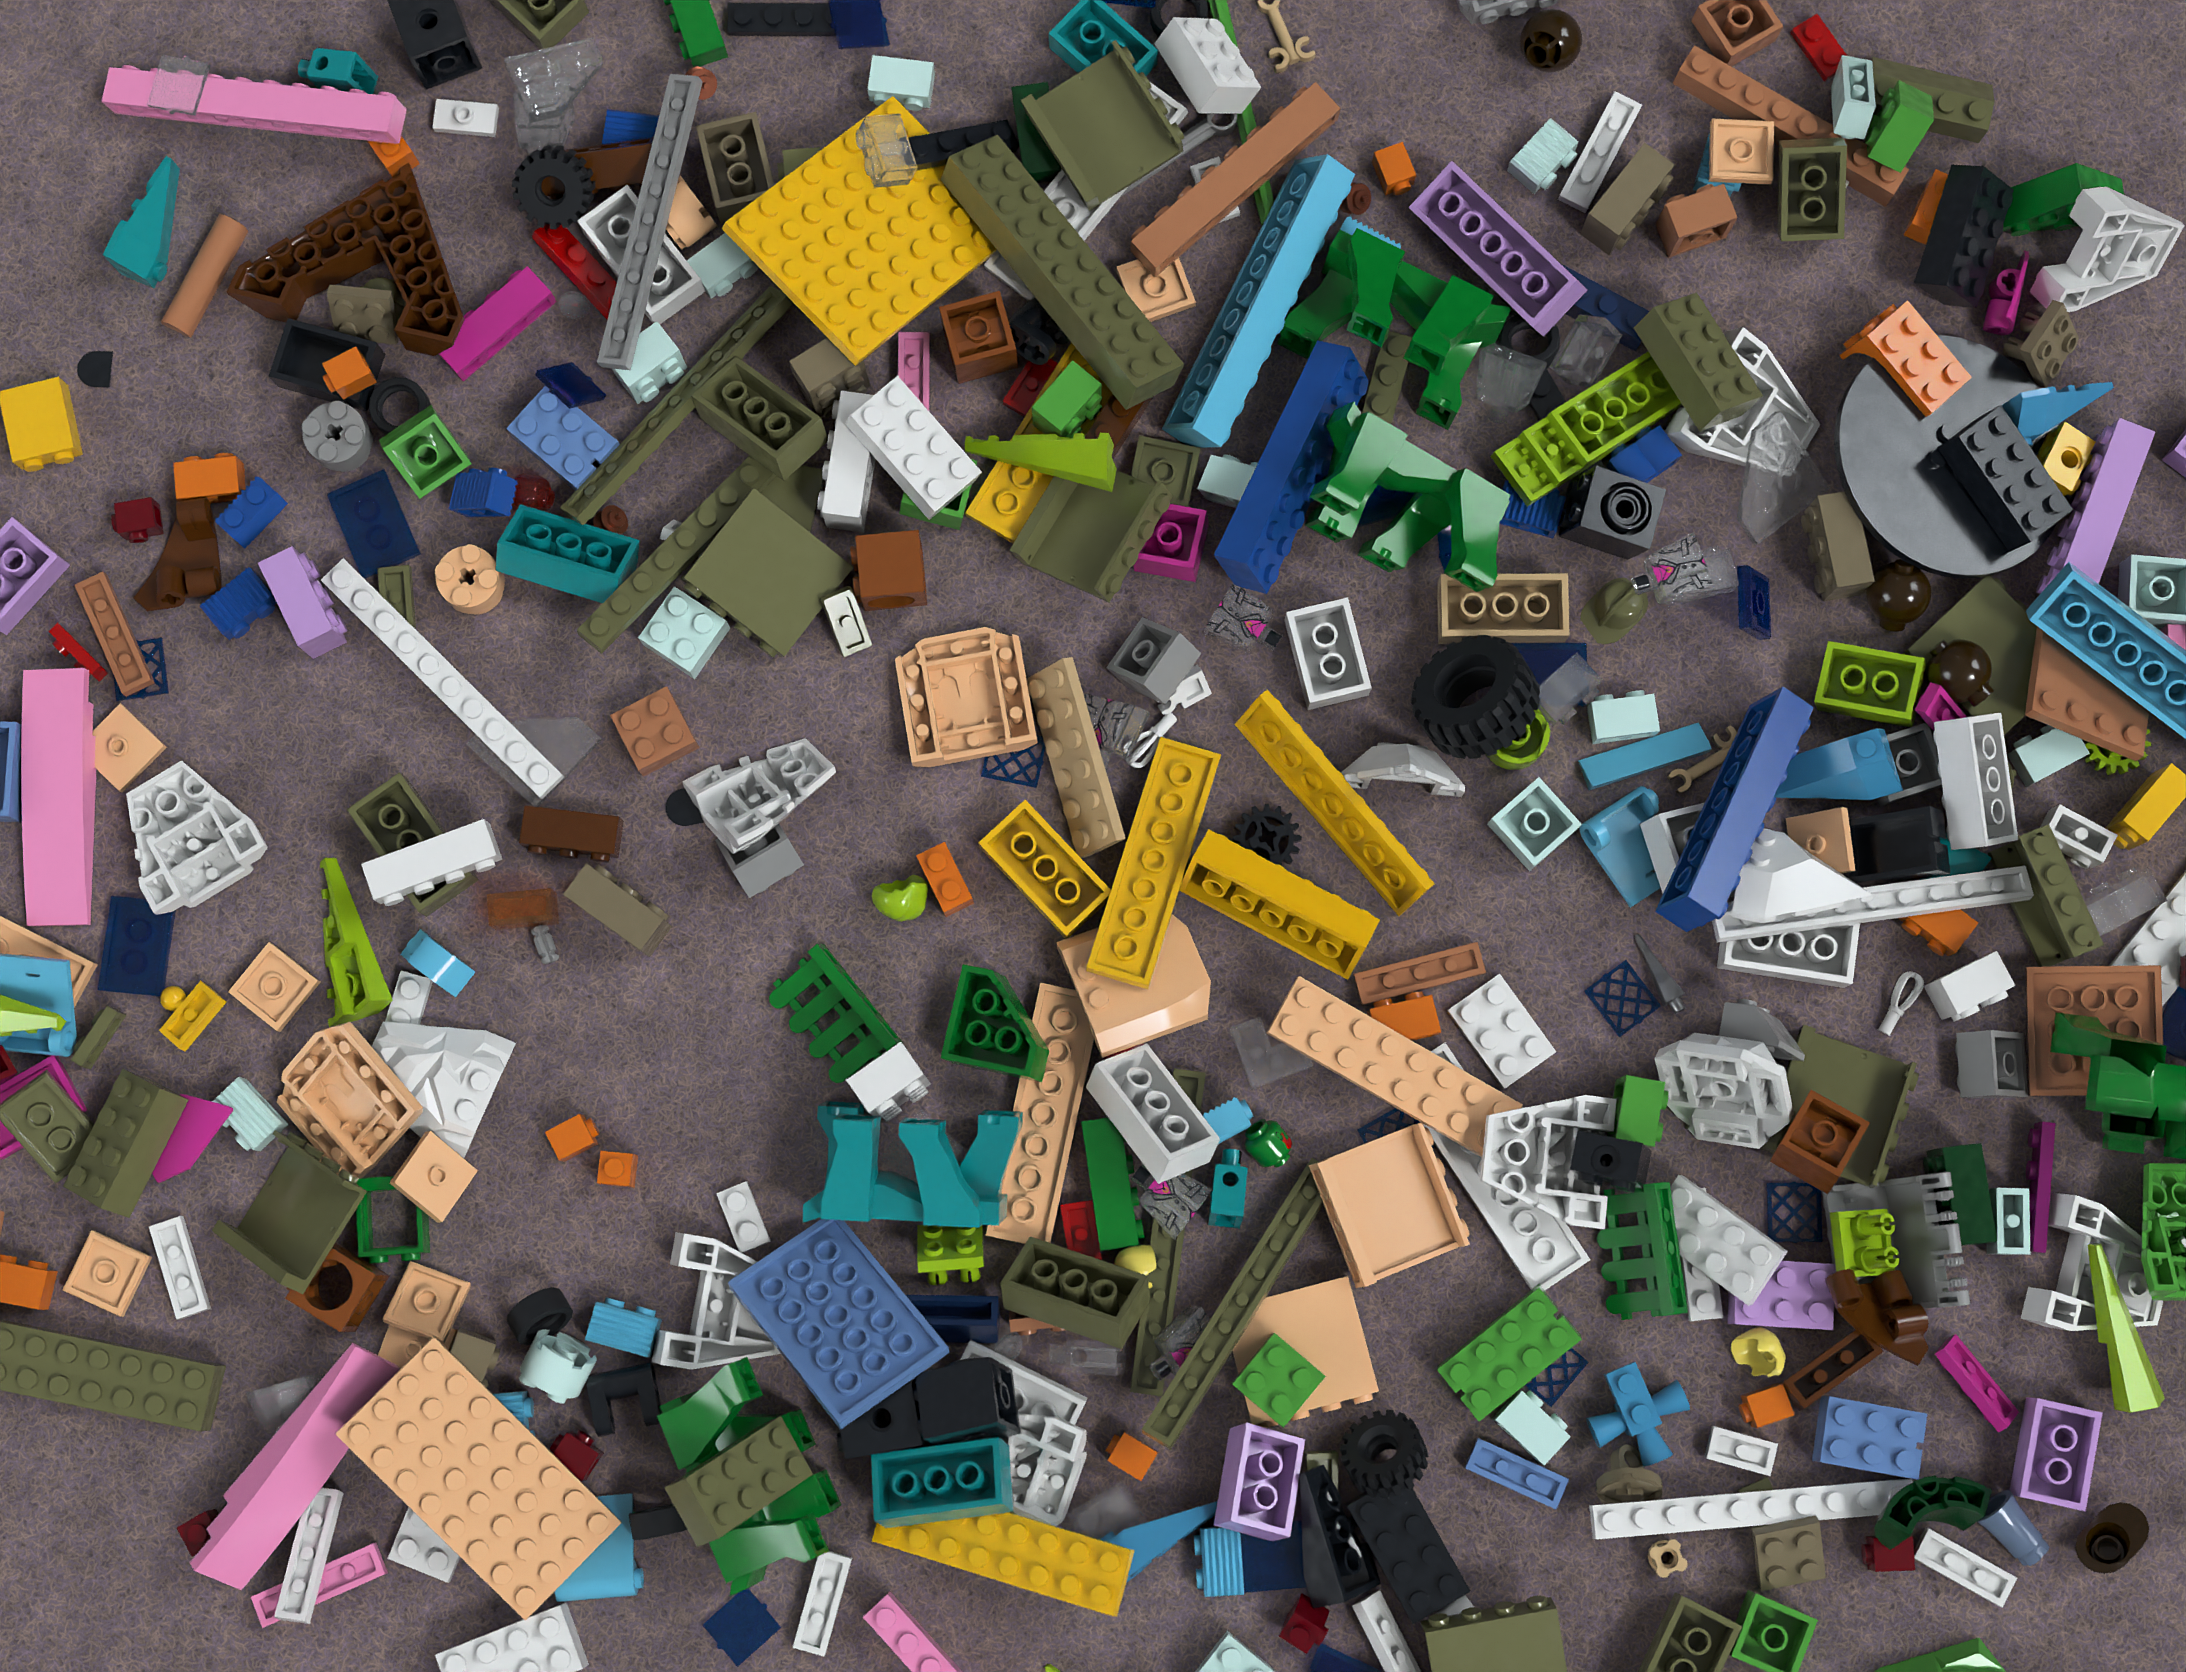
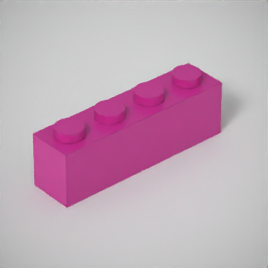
[438,266,557,382]

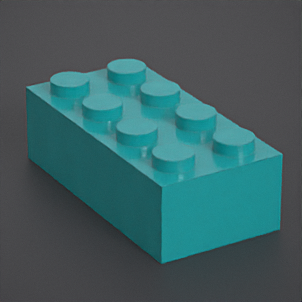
[496,504,640,603]
[871,1437,1013,1528]

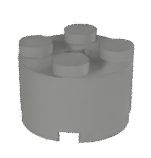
[302,401,373,472]

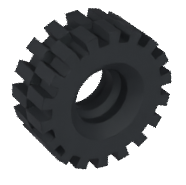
[512,145,596,229]
[1340,1410,1428,1498]

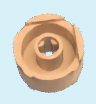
[666,175,717,250]
[435,544,505,615]

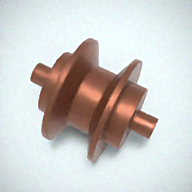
[685,66,717,100]
[1339,182,1371,215]
[593,505,628,534]

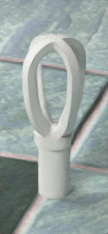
[1123,713,1177,768]
[1878,971,1924,1036]

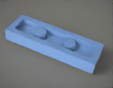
[1464,1438,1569,1509]

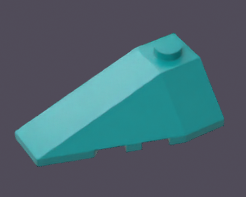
[103,156,180,288]

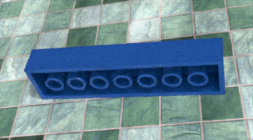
[1214,340,1369,594]
[1655,687,1814,932]

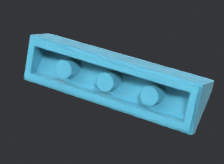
[1579,722,1712,790]

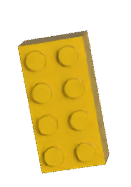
[978,800,1111,939]

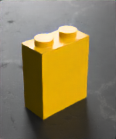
[0,377,83,472]
[2106,763,2186,851]

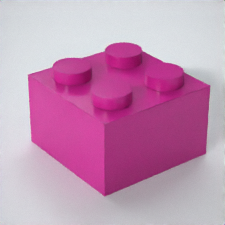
[1133,504,1209,582]

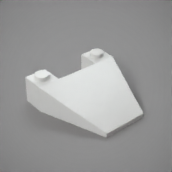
[2030,186,2185,312]
[1665,327,1820,477]
[2021,1193,2163,1331]
[652,1232,781,1370]

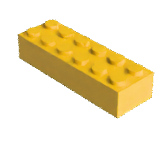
[1179,829,1380,980]

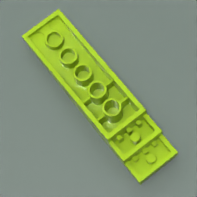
[1490,351,1682,507]

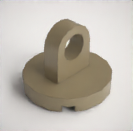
[1596,1444,1663,1504]

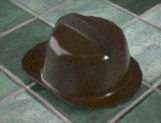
[2075,1502,2149,1574]

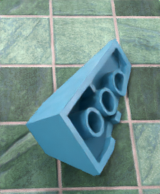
[2002,382,2114,446]
[1774,728,1903,800]
[1100,1501,1218,1583]

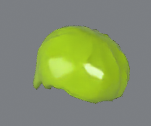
[871,874,928,922]

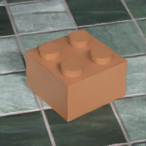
[1692,0,1783,67]
[1655,184,1738,258]
[610,686,700,777]

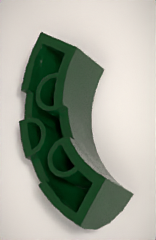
[1874,1475,1992,1550]

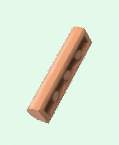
[161,214,248,338]

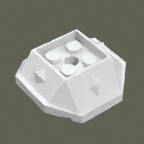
[1655,1033,1794,1149]

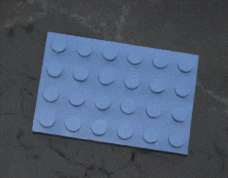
[728,1219,949,1429]

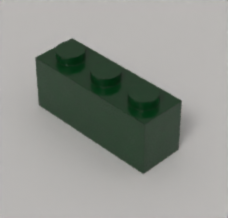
[1011,82,1062,183]

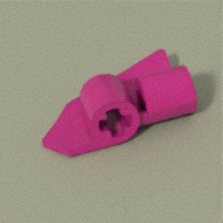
[1983,250,2029,335]
[152,1093,233,1183]

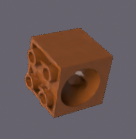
[939,291,1018,384]
[850,530,927,611]
[1770,1090,1870,1194]
[285,1243,390,1332]

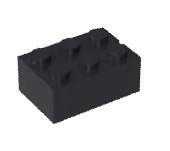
[269,318,385,412]
[1843,806,1951,888]

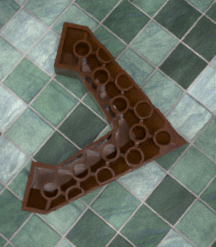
[226,163,465,356]

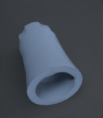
[1977,1490,2049,1566]

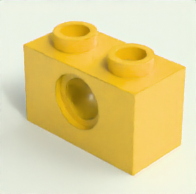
[2037,422,2096,496]

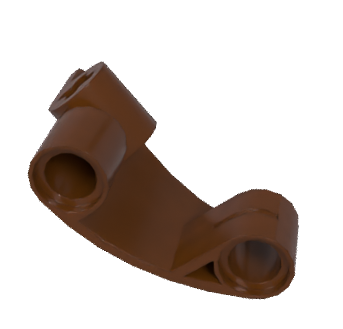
[134,497,222,612]
[1825,1269,1929,1366]

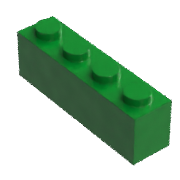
[663,0,728,67]
[1081,1118,1144,1252]

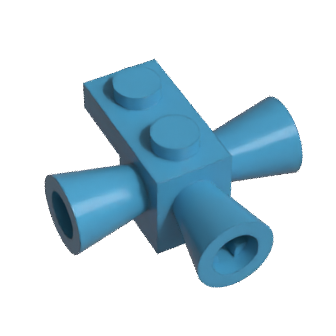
[1586,1362,1690,1467]

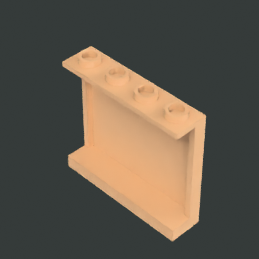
[1309,1122,1470,1288]
[1232,1276,1379,1428]

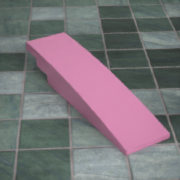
[21,668,96,926]
[190,1343,399,1590]

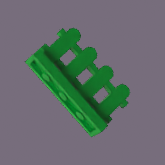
[769,944,903,1083]
[1597,1182,1688,1320]

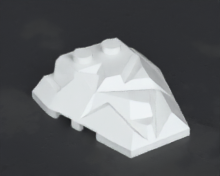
[682,738,836,854]
[126,760,268,915]
[372,1022,516,1158]
[1480,1095,1617,1229]
[1000,1414,1087,1526]

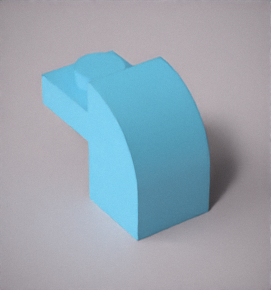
[401,929,475,997]

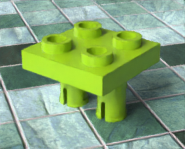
[1829,1209,1899,1277]
[917,1225,984,1285]

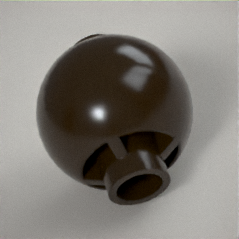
[1520,9,1582,72]
[1866,559,1931,632]
[1926,639,1994,707]

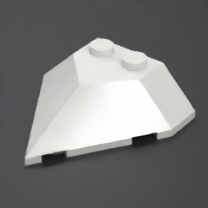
[1341,743,1465,797]
[1731,829,1874,923]

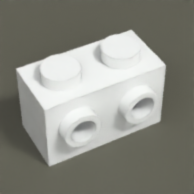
[2040,805,2117,869]

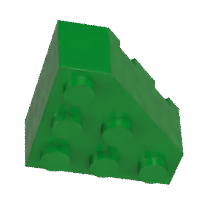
[2003,163,2124,236]
[940,964,1049,1082]

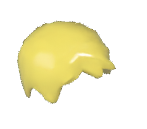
[1115,1245,1156,1289]
[1731,1327,1786,1377]

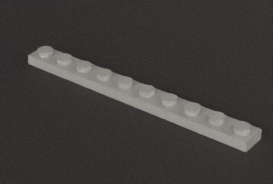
[597,74,703,370]

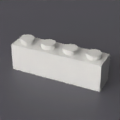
[361,819,502,906]

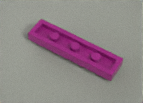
[2025,1121,2056,1254]

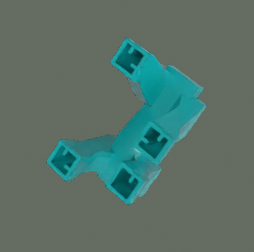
[803,1101,1023,1228]

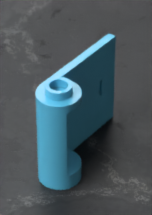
[1579,786,1661,908]
[0,953,77,1057]
[555,1493,644,1602]

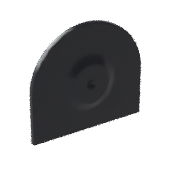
[77,351,113,388]
[666,788,704,826]

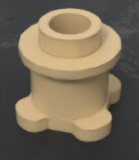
[1648,1539,1687,1578]

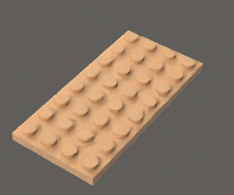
[335,1336,622,1621]

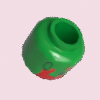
[1244,1119,1292,1168]

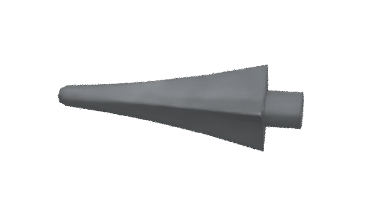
[1635,934,1686,1014]

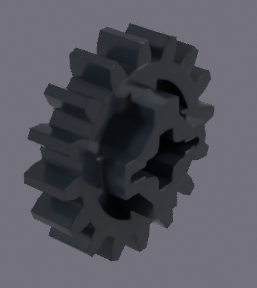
[1232,804,1302,866]

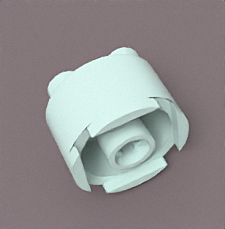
[519,1329,597,1403]

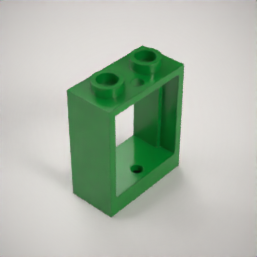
[356,1176,430,1264]

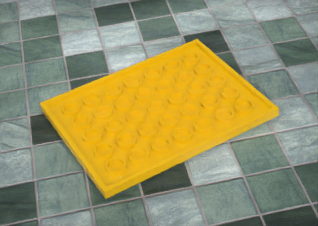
[722,96,997,366]

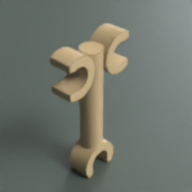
[1257,0,1316,73]
[1667,725,1737,794]

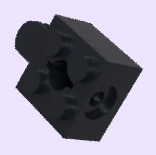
[1570,1131,1652,1193]

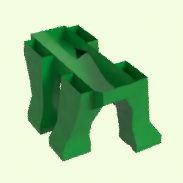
[1277,228,1512,430]
[1305,401,1510,592]
[2050,1012,2186,1159]
[657,1357,842,1596]

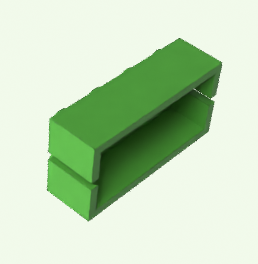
[1437,1284,1582,1422]

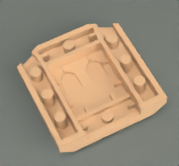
[895,627,1038,767]
[1056,914,1211,1058]
[277,1022,423,1179]

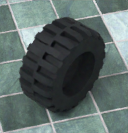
[1411,635,1540,759]

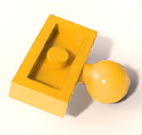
[159,980,227,1052]

